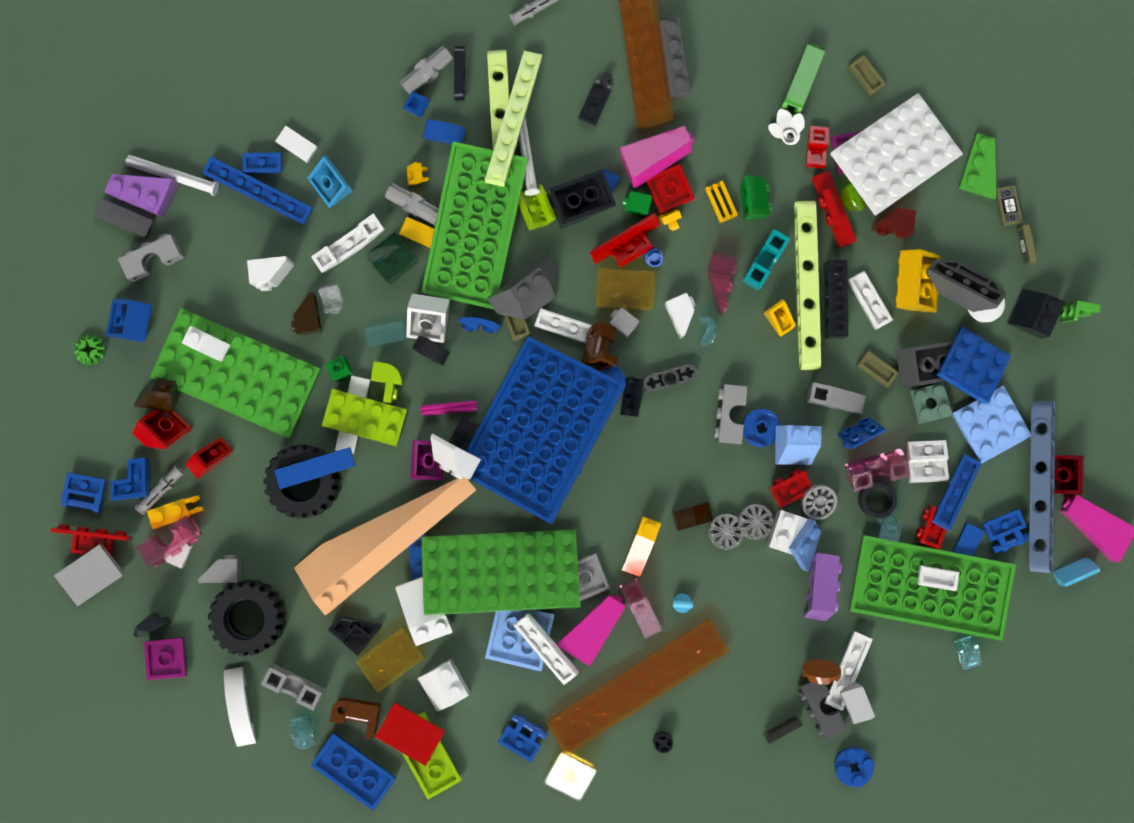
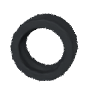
[412,335,450,365]
[858,482,897,518]

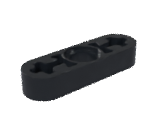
[454,46,465,101]

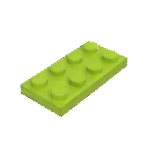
[322,389,407,446]
[402,711,462,800]

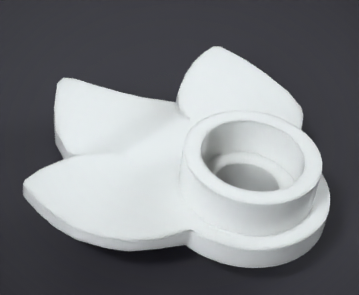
[768,109,805,145]

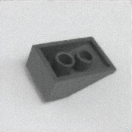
[896,341,953,388]

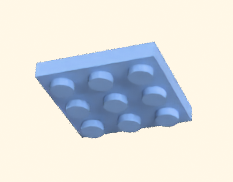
[952,386,1031,463]
[485,610,555,671]

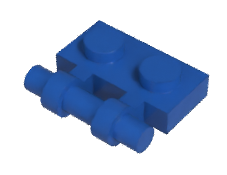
[982,509,1029,553]
[498,713,548,762]

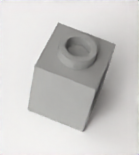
[609,307,640,338]

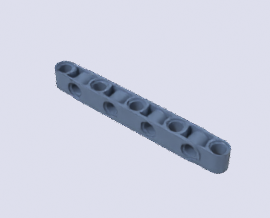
[1029,401,1055,573]

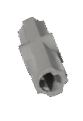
[399,46,454,95]
[385,183,439,226]

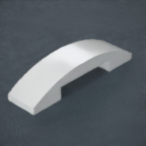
[311,213,385,273]
[224,666,257,747]

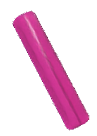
[420,401,477,416]

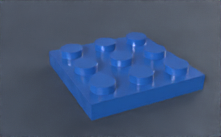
[936,326,1011,405]

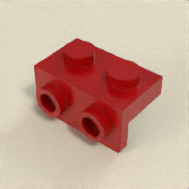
[769,469,812,508]
[915,505,946,549]

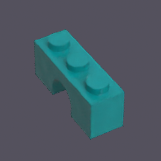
[742,229,790,291]

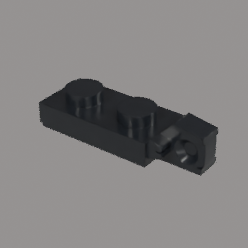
[578,72,612,126]

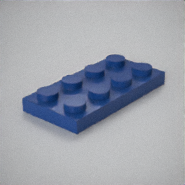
[310,732,397,811]

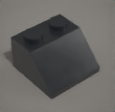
[1007,289,1065,339]

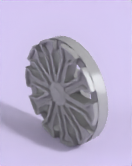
[801,484,837,520]
[738,504,774,540]
[708,514,744,550]

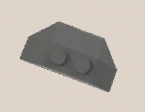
[487,254,558,319]
[927,259,1006,312]

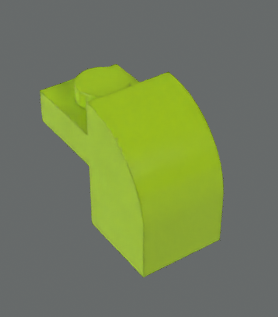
[371,361,404,404]

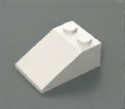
[395,576,453,646]

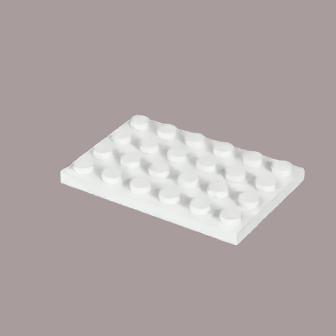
[830,93,963,216]

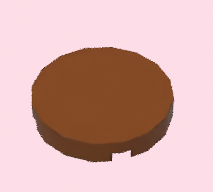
[802,659,841,685]

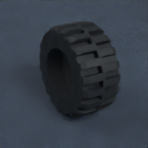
[263,445,342,519]
[208,580,287,656]

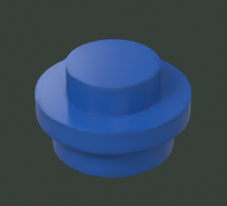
[645,248,664,267]

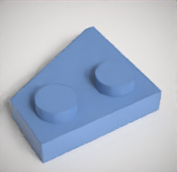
[789,519,821,572]

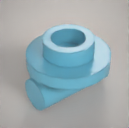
[673,593,693,613]

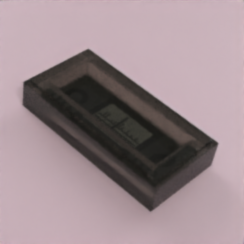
[763,715,803,744]

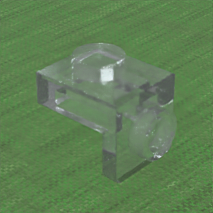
[319,282,344,314]

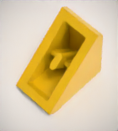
[763,299,796,337]

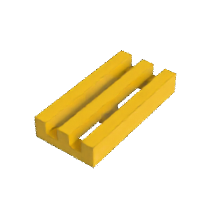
[705,180,738,223]

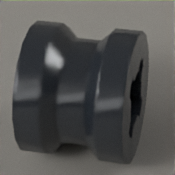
[653,731,673,753]

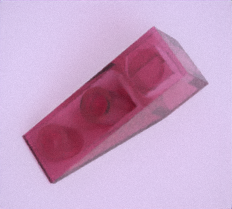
[707,253,738,316]
[620,578,662,638]

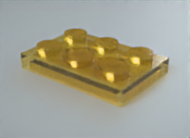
[596,268,655,311]
[355,627,425,693]

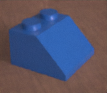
[106,299,152,342]

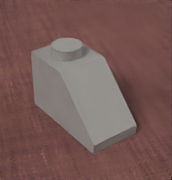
[198,554,242,583]

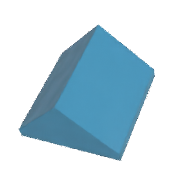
[307,155,353,208]

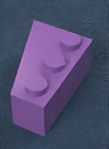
[104,174,179,218]
[803,553,842,621]

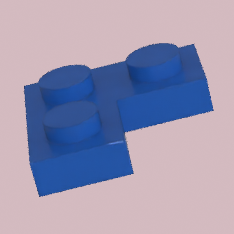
[110,458,149,501]

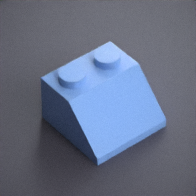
[775,425,821,465]

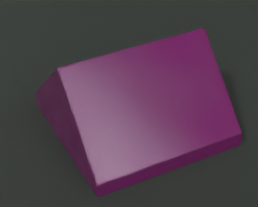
[410,440,444,480]

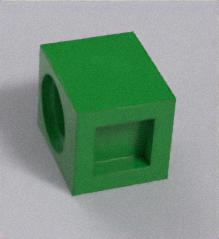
[622,190,652,217]
[325,356,354,383]

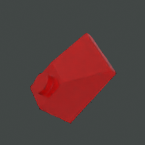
[132,409,193,449]

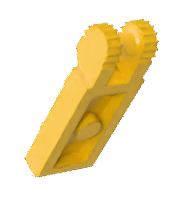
[147,495,204,529]

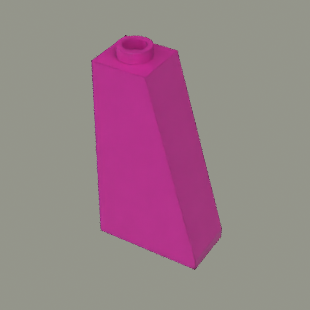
[620,126,694,188]
[1061,494,1134,563]
[557,594,626,666]

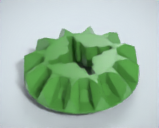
[73,334,105,365]

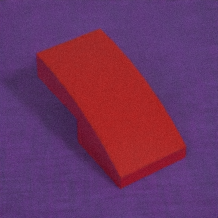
[805,126,829,169]

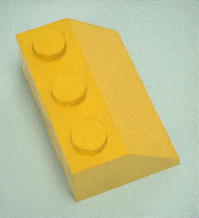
[896,249,941,313]

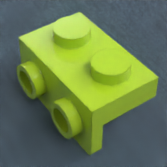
[519,184,556,231]

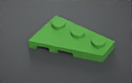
[958,133,997,200]

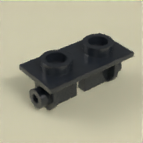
[620,376,644,417]

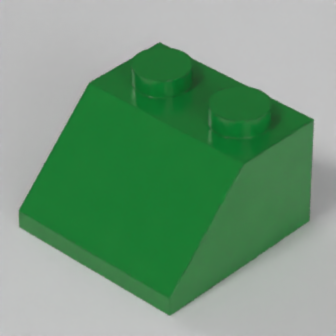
[740,175,772,221]

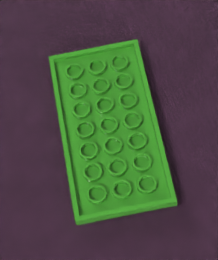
[421,141,529,309]
[150,308,321,439]
[421,529,581,615]
[849,535,1016,641]

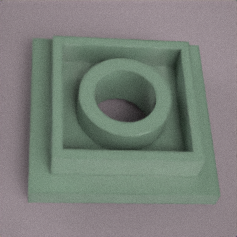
[909,382,953,424]

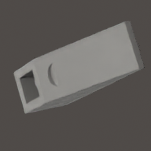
[806,382,866,415]

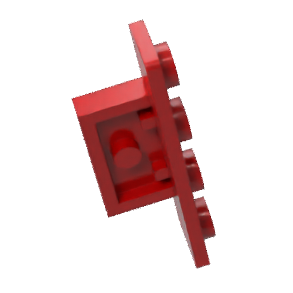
[811,171,856,248]
[590,213,660,268]
[50,524,133,556]

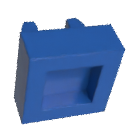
[403,91,430,117]

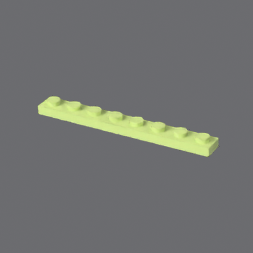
[485,51,542,187]

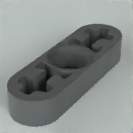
[643,364,698,392]

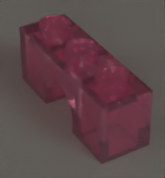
[845,449,910,492]
[136,515,203,568]

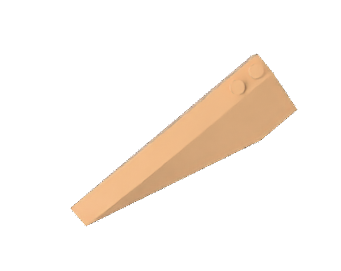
[294,477,476,615]

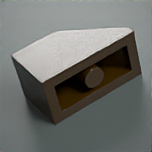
[291,292,322,336]
[134,379,178,411]
[671,502,713,531]

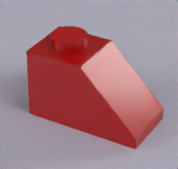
[186,437,233,479]

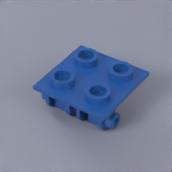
[837,417,887,449]

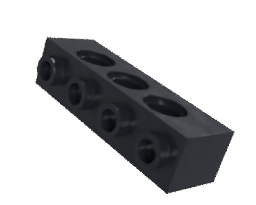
[824,260,848,339]

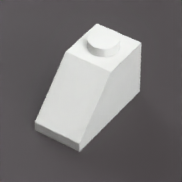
[664,293,696,339]
[182,326,231,362]

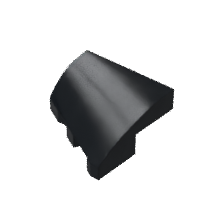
[133,612,172,637]
[328,615,382,656]

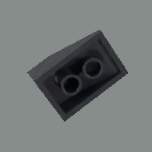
[547,170,616,229]

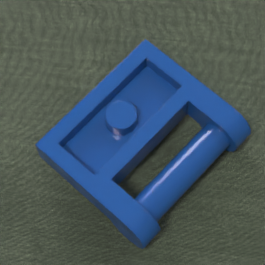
[61,472,107,514]

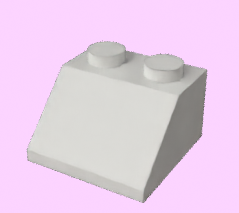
[247,256,294,291]
[406,294,450,343]
[431,434,481,480]
[766,510,808,555]
[418,659,470,712]

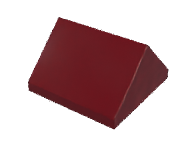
[1045,455,1084,495]

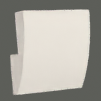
[907,440,949,483]

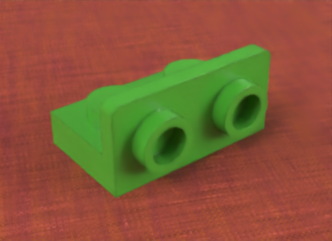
[1059,301,1101,323]

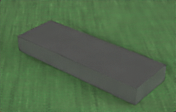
[93,198,155,238]

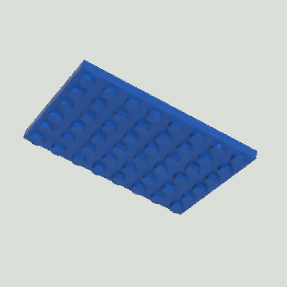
[466,336,626,524]

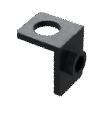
[448,416,479,450]

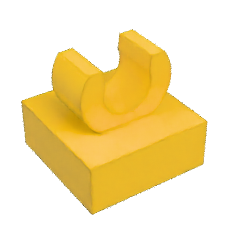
[407,162,429,186]
[658,208,682,231]

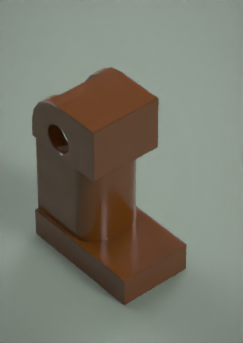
[581,320,618,372]
[330,698,381,740]

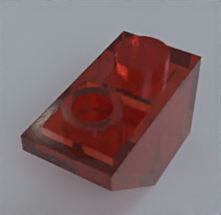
[871,208,917,238]

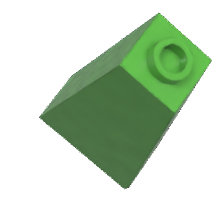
[780,45,825,116]

